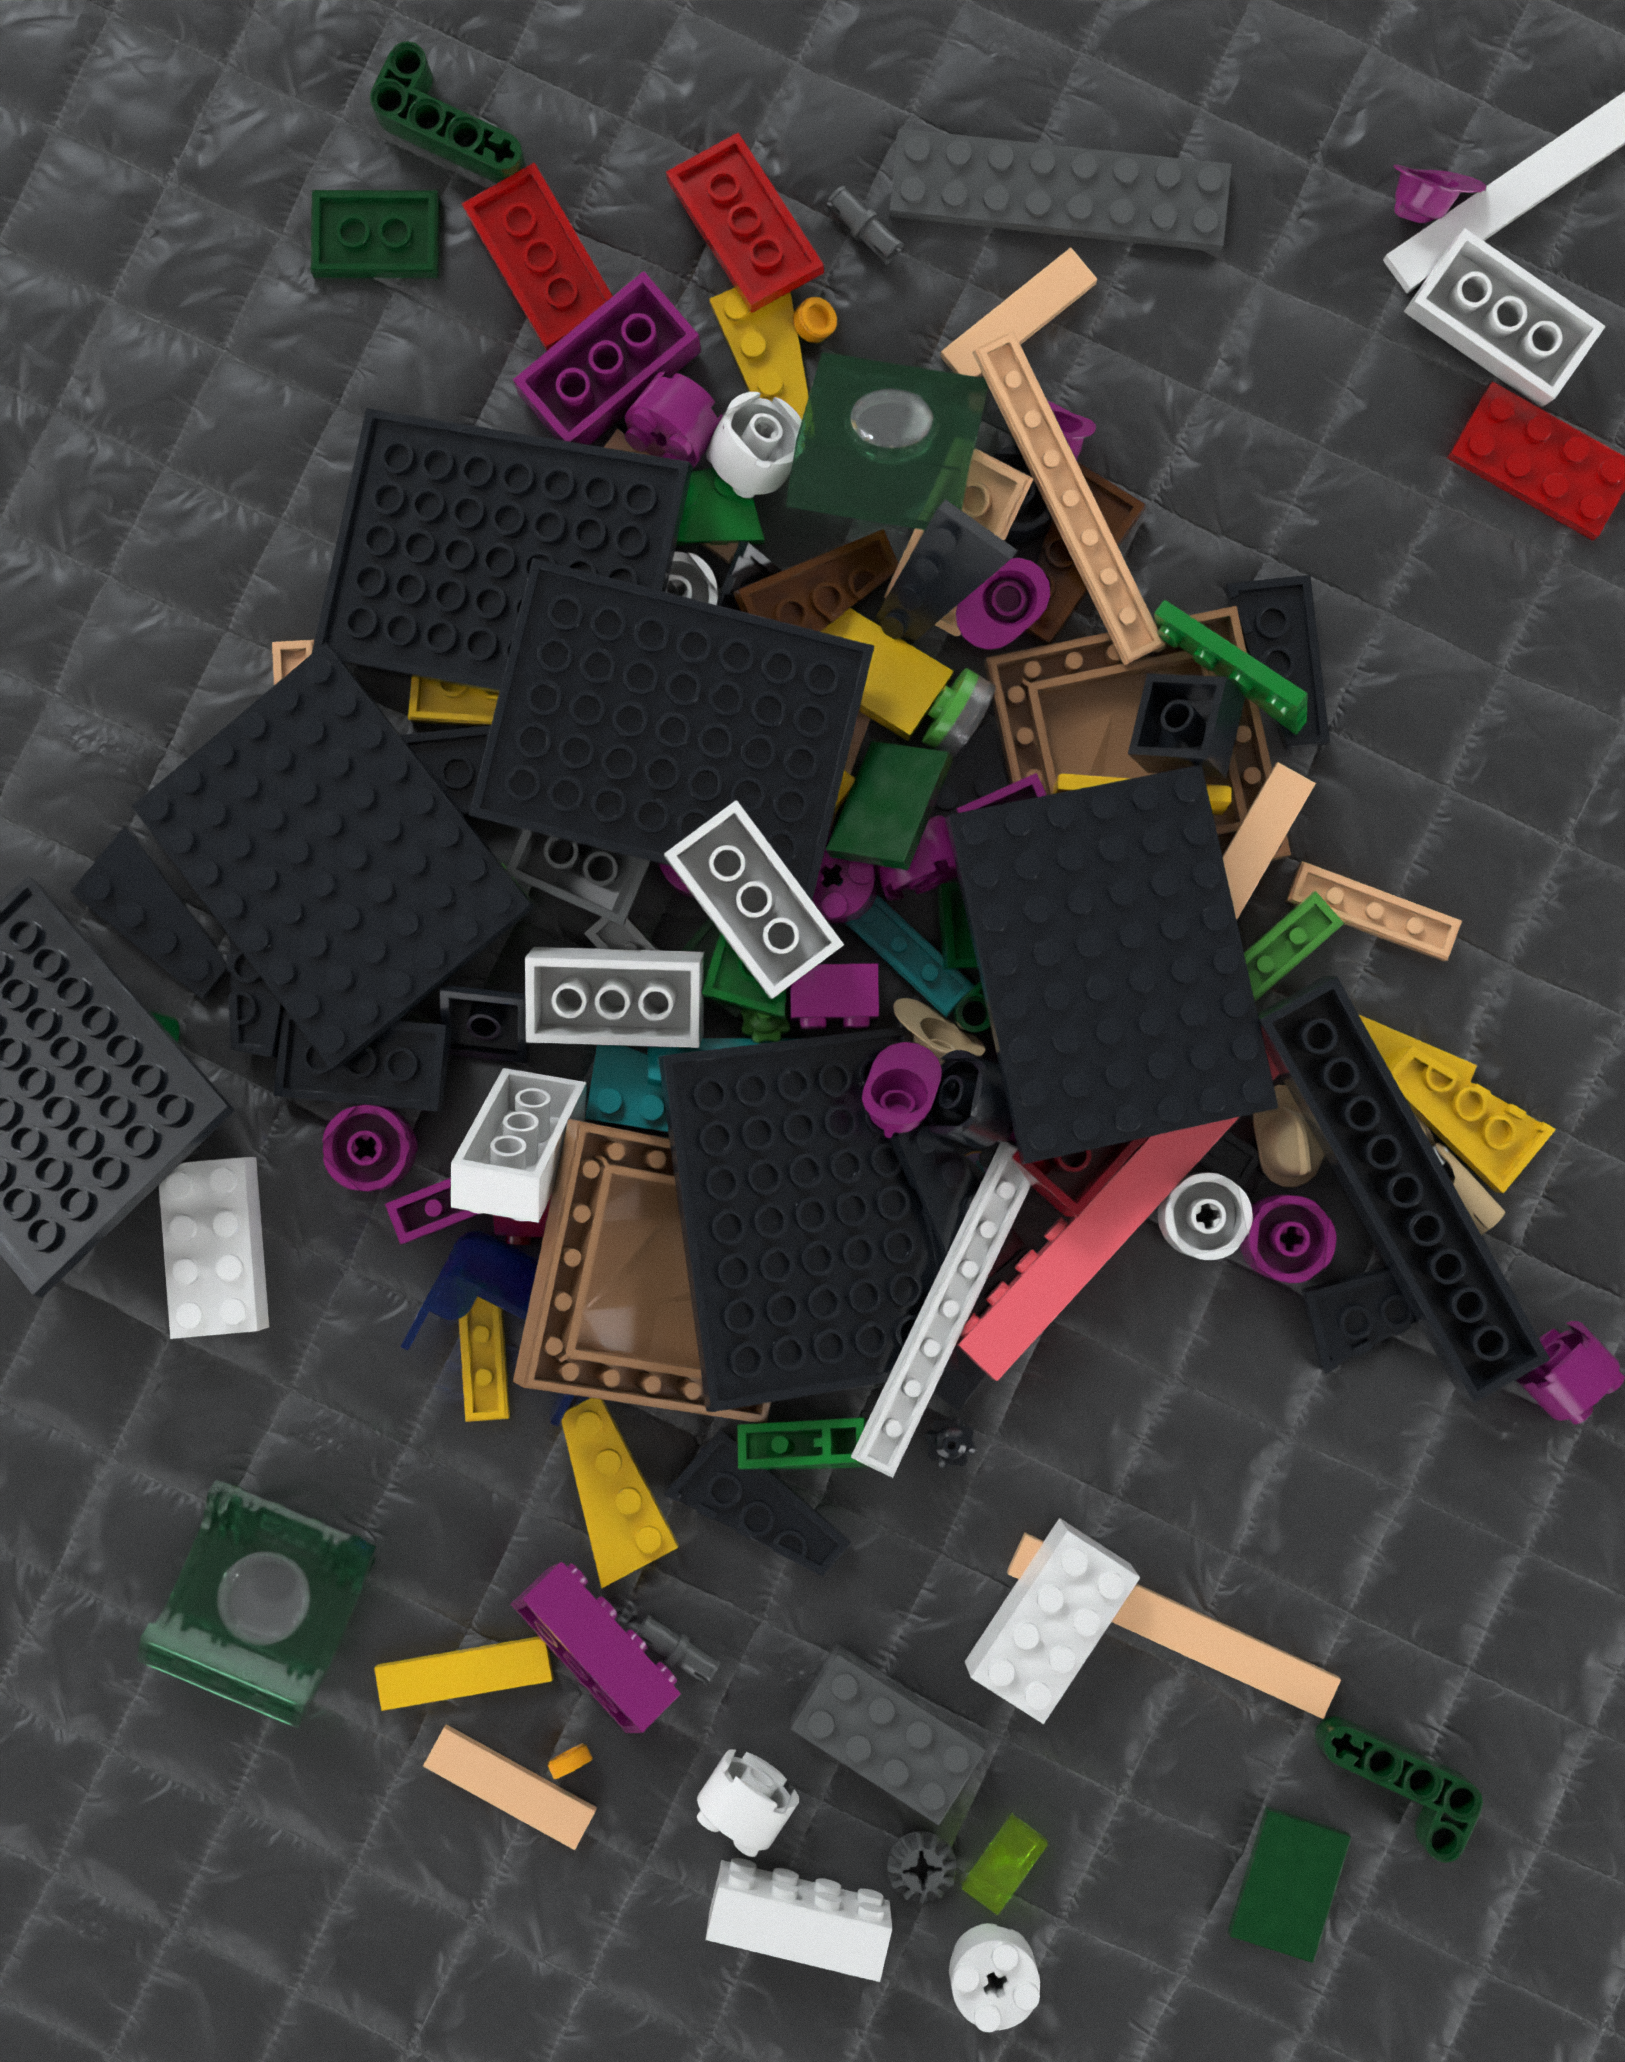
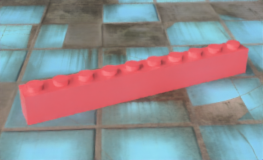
[956,1048,1279,1381]

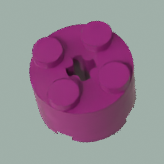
[624,372,724,468]
[874,816,958,900]
[812,832,879,924]
[322,1105,418,1191]
[1240,1194,1336,1283]
[1516,1321,1625,1425]

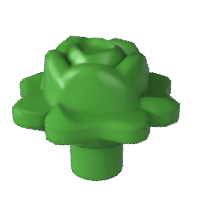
[741,1006,790,1044]

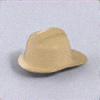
[893,998,985,1066]
[1253,1085,1325,1187]

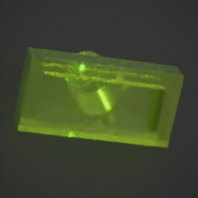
[962,1814,1048,1915]

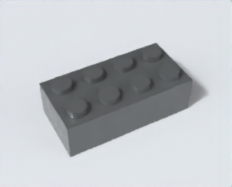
[791,1644,986,1825]

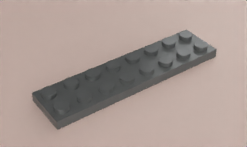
[889,128,1232,252]

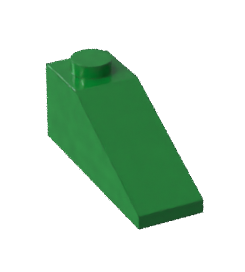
[737,1418,869,1469]

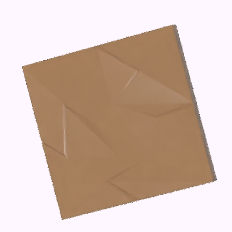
[984,606,1291,861]
[513,1119,771,1423]

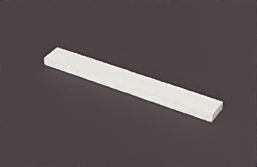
[1383,92,1625,294]
[851,1142,1031,1478]

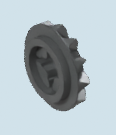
[887,1831,957,1905]

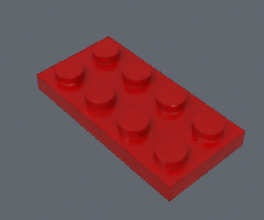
[666,132,824,313]
[462,162,613,351]
[1447,381,1625,541]

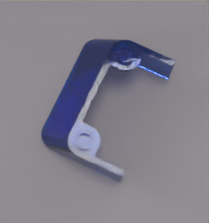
[400,1230,574,1427]

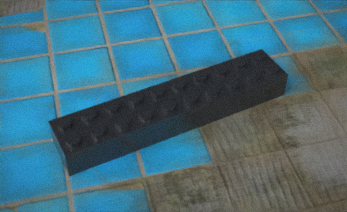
[1257,976,1550,1403]

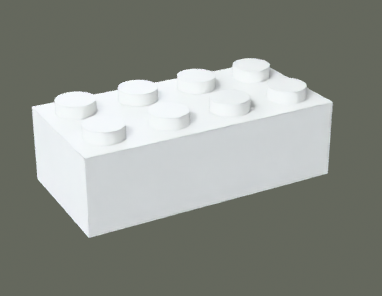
[1404,228,1606,407]
[664,800,844,999]
[525,947,704,1048]
[451,1068,587,1223]
[159,1157,269,1339]
[965,1518,1140,1724]
[706,1858,892,1982]

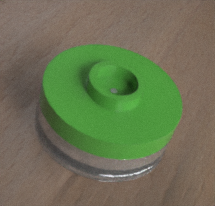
[922,668,996,758]

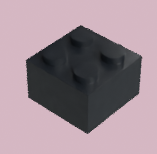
[1128,673,1245,778]

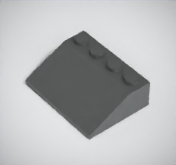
[506,830,651,926]

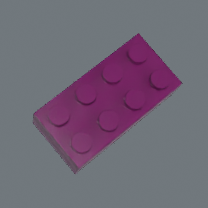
[513,271,701,445]
[510,1561,681,1733]

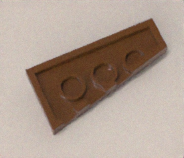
[1025,462,1145,645]
[733,528,899,632]

